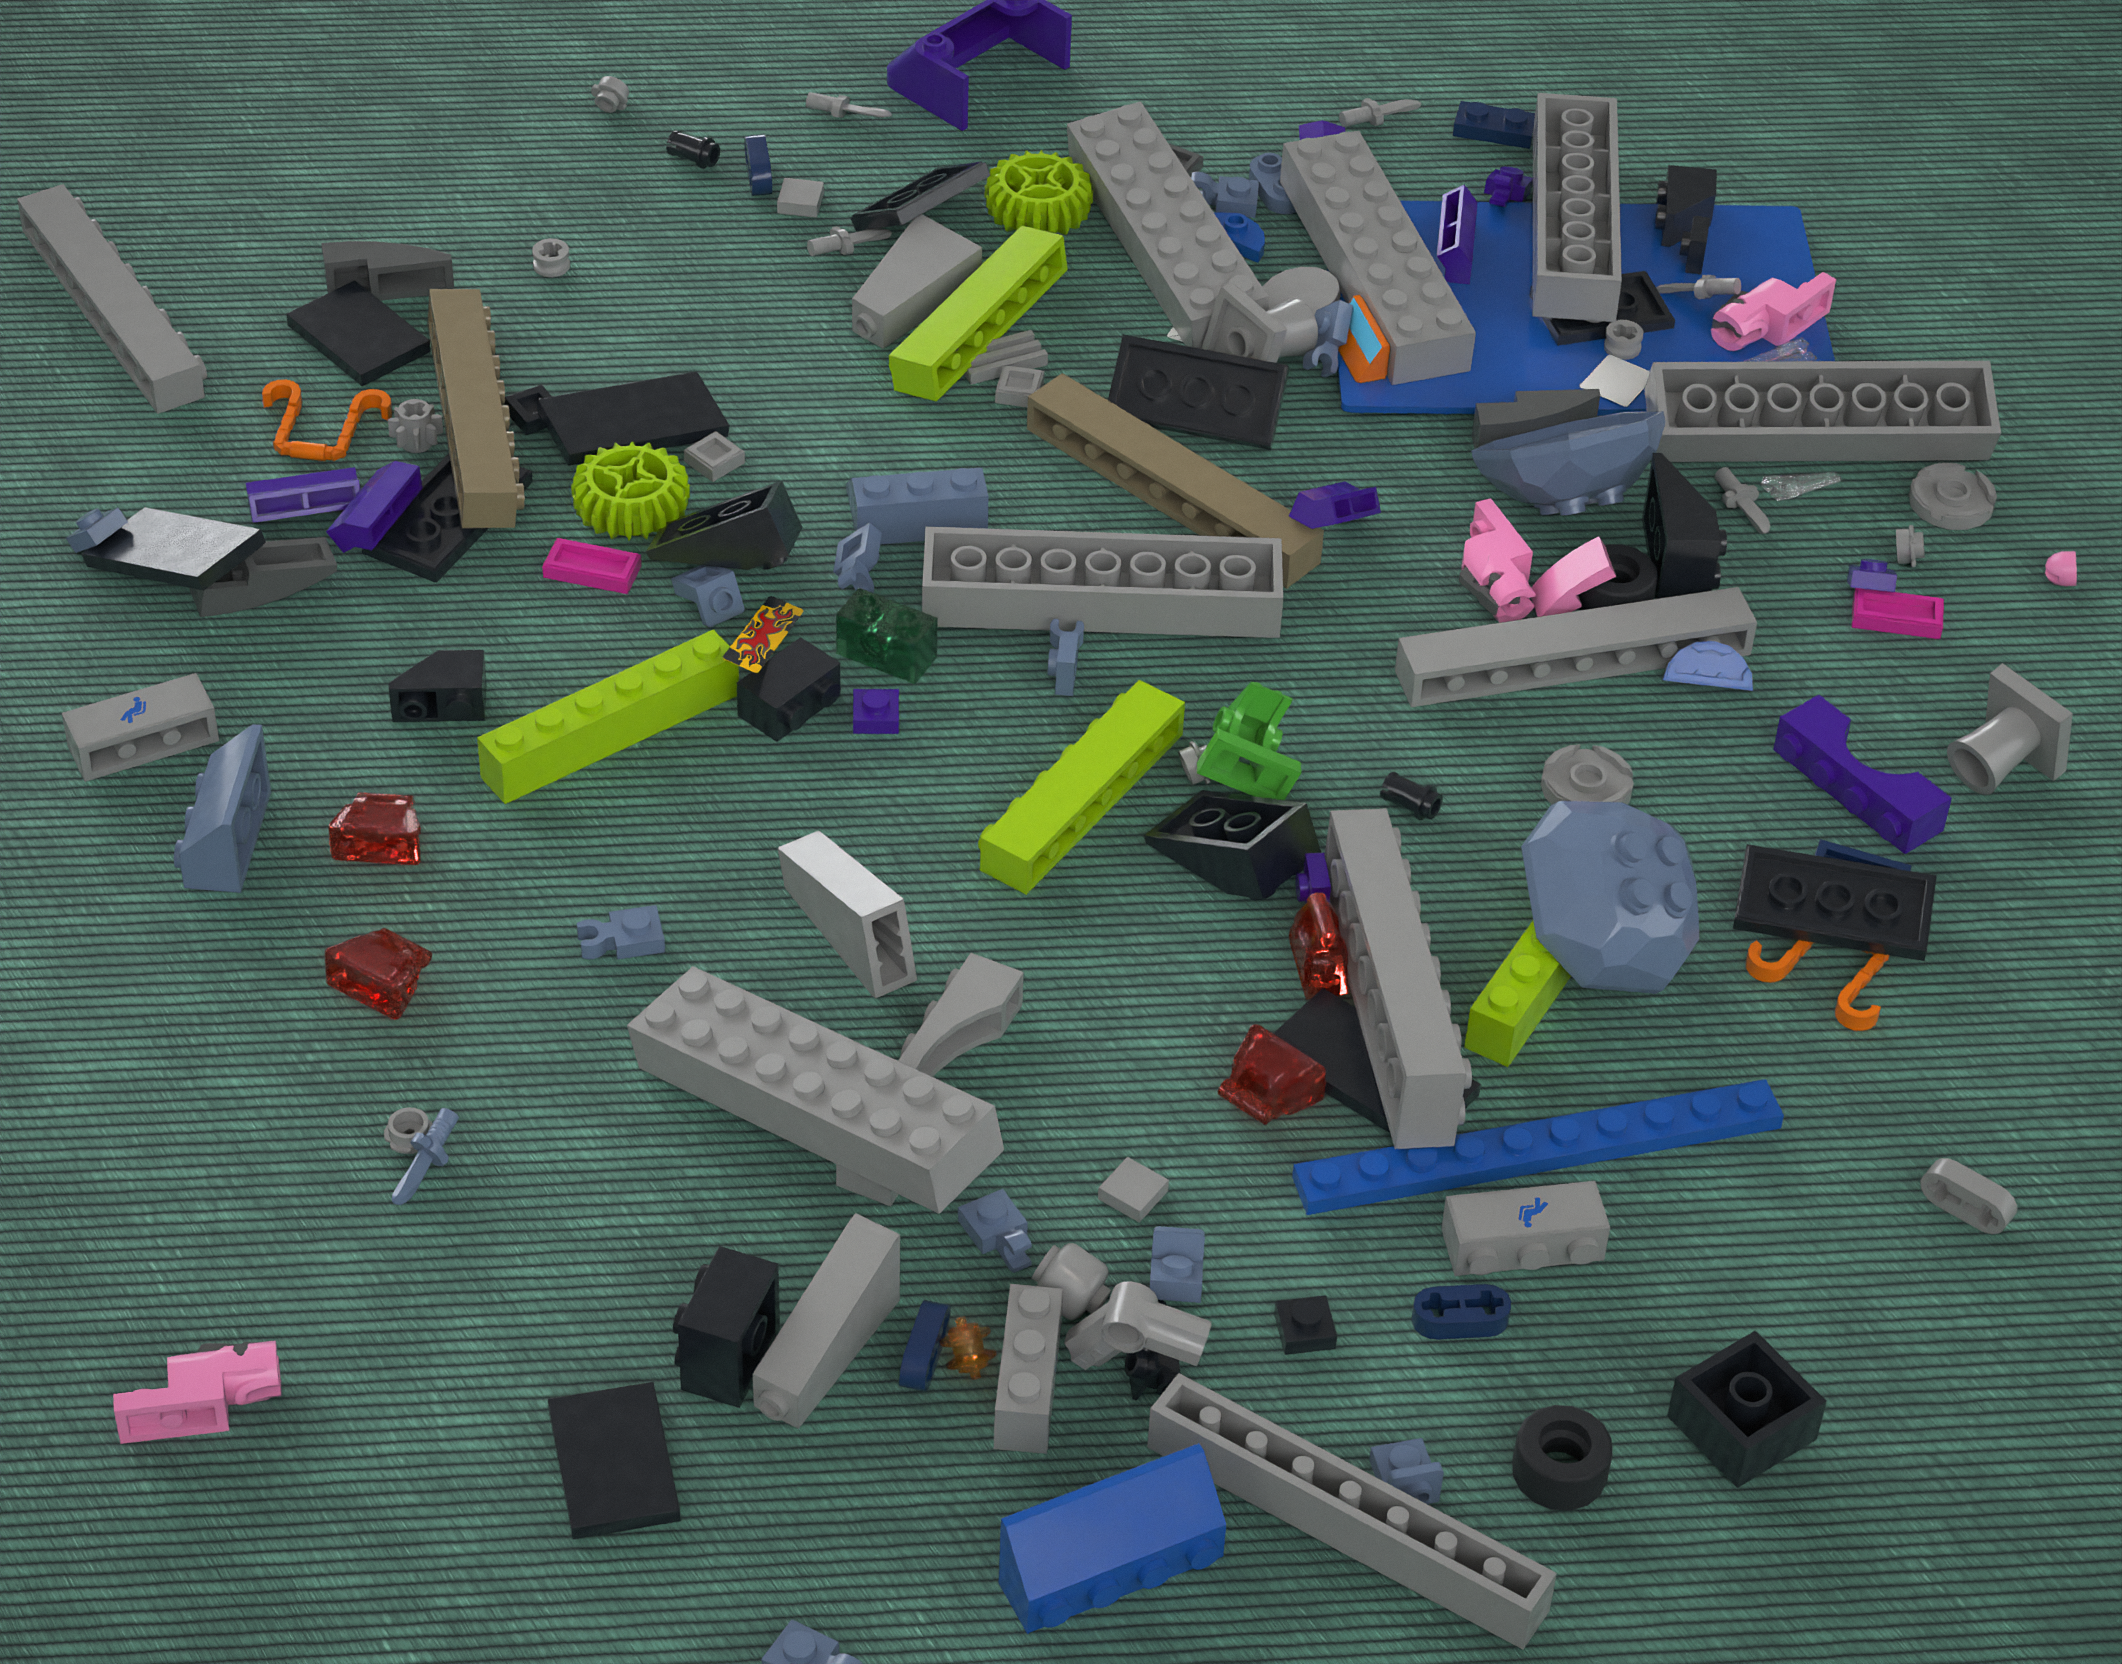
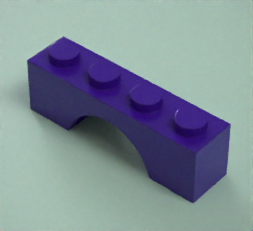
[1773,694,1952,854]

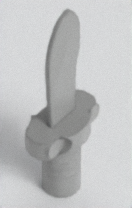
[806,92,892,118]
[1339,98,1421,127]
[807,226,892,256]
[1656,275,1741,299]
[1714,467,1770,534]

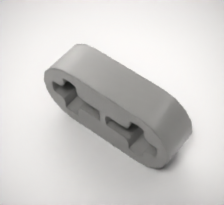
[1921,1158,2017,1234]

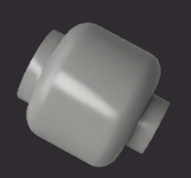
[1031,1243,1112,1320]

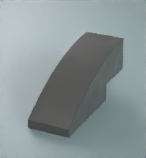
[321,241,454,301]
[1472,389,1600,449]
[189,537,337,617]

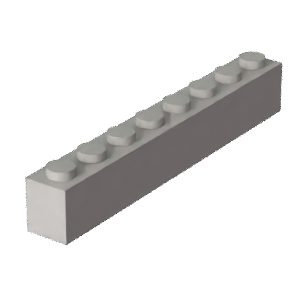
[17,184,207,414]
[1395,587,1757,707]
[1147,1373,1557,1650]

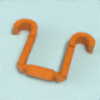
[262,379,392,461]
[1745,940,1890,1031]

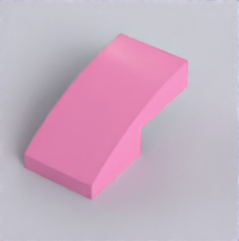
[1531,536,1616,617]

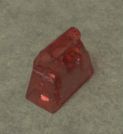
[328,792,421,865]
[1289,892,1349,1000]
[325,928,432,1020]
[1218,1024,1326,1125]

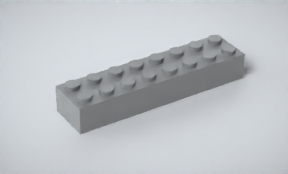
[1532,93,1622,323]
[1067,101,1269,349]
[1280,131,1476,385]
[1645,361,2001,462]
[922,527,1283,638]
[1325,808,1472,1149]
[627,966,1004,1214]

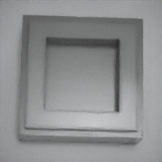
[777,178,824,218]
[995,365,1044,408]
[684,431,745,482]
[1098,1157,1169,1223]

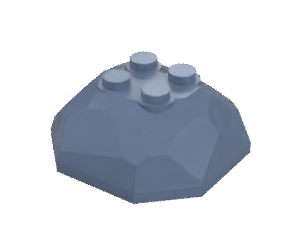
[1471,411,1666,516]
[1521,801,1699,994]

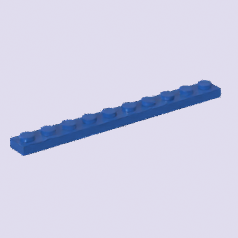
[1292,1079,1784,1215]

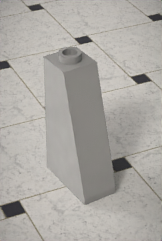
[852,214,982,349]
[778,830,917,998]
[753,1213,900,1429]

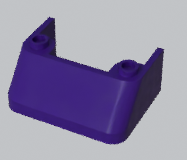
[887,0,1072,131]

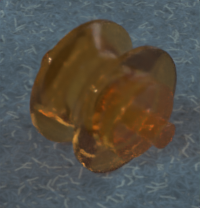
[939,1316,997,1380]

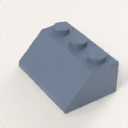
[846,468,989,545]
[174,724,271,893]

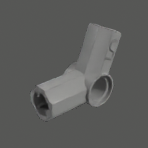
[1064,1281,1212,1370]

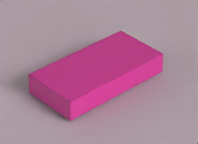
[542,538,642,594]
[1851,588,1944,639]

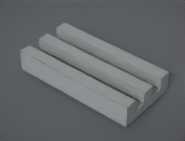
[955,330,1048,385]

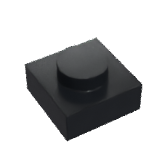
[1679,216,1710,275]
[504,384,552,435]
[1274,1295,1337,1355]

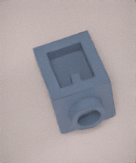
[671,565,745,627]
[1150,1226,1205,1303]
[1369,1438,1444,1505]

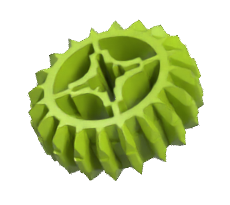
[984,150,1093,235]
[571,441,690,541]

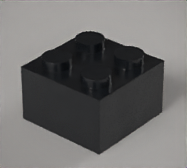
[673,1246,780,1408]
[1667,1330,1827,1488]

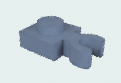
[577,905,665,960]

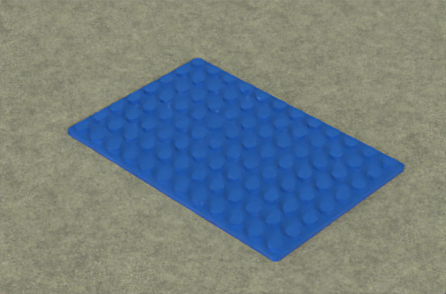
[1327,201,1835,416]

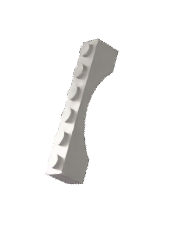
[836,953,1024,1207]

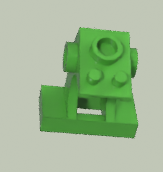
[1197,681,1302,800]

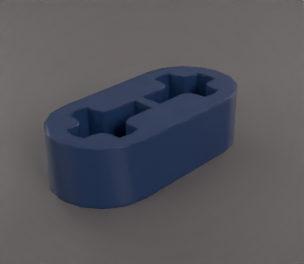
[744,134,772,196]
[1411,1284,1511,1340]
[899,1300,951,1392]

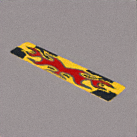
[723,596,804,673]

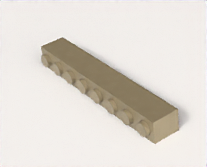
[427,289,525,528]
[1027,373,1324,588]

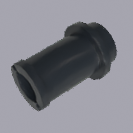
[666,130,720,169]
[1380,772,1443,820]

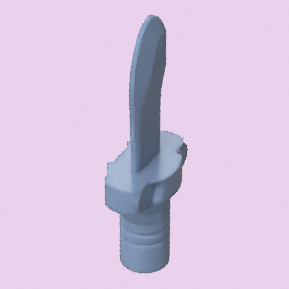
[392,1108,459,1205]

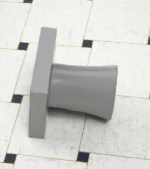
[1202,283,1318,363]
[1947,663,2073,795]

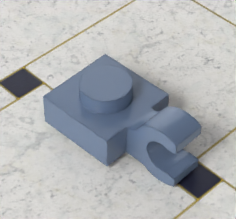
[1191,172,1259,218]
[1303,300,1353,378]
[833,522,882,603]
[1048,619,1084,696]
[958,1189,1032,1273]
[761,1619,862,1664]

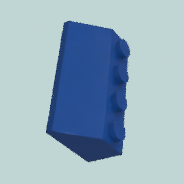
[999,1443,1226,1634]

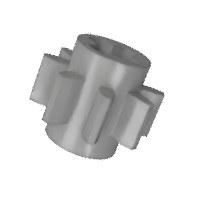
[388,399,443,453]

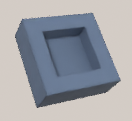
[66,508,128,553]

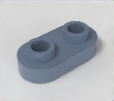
[1249,153,1296,214]

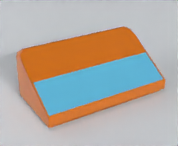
[1338,295,1390,383]

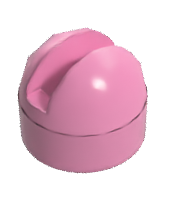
[2045,551,2077,586]

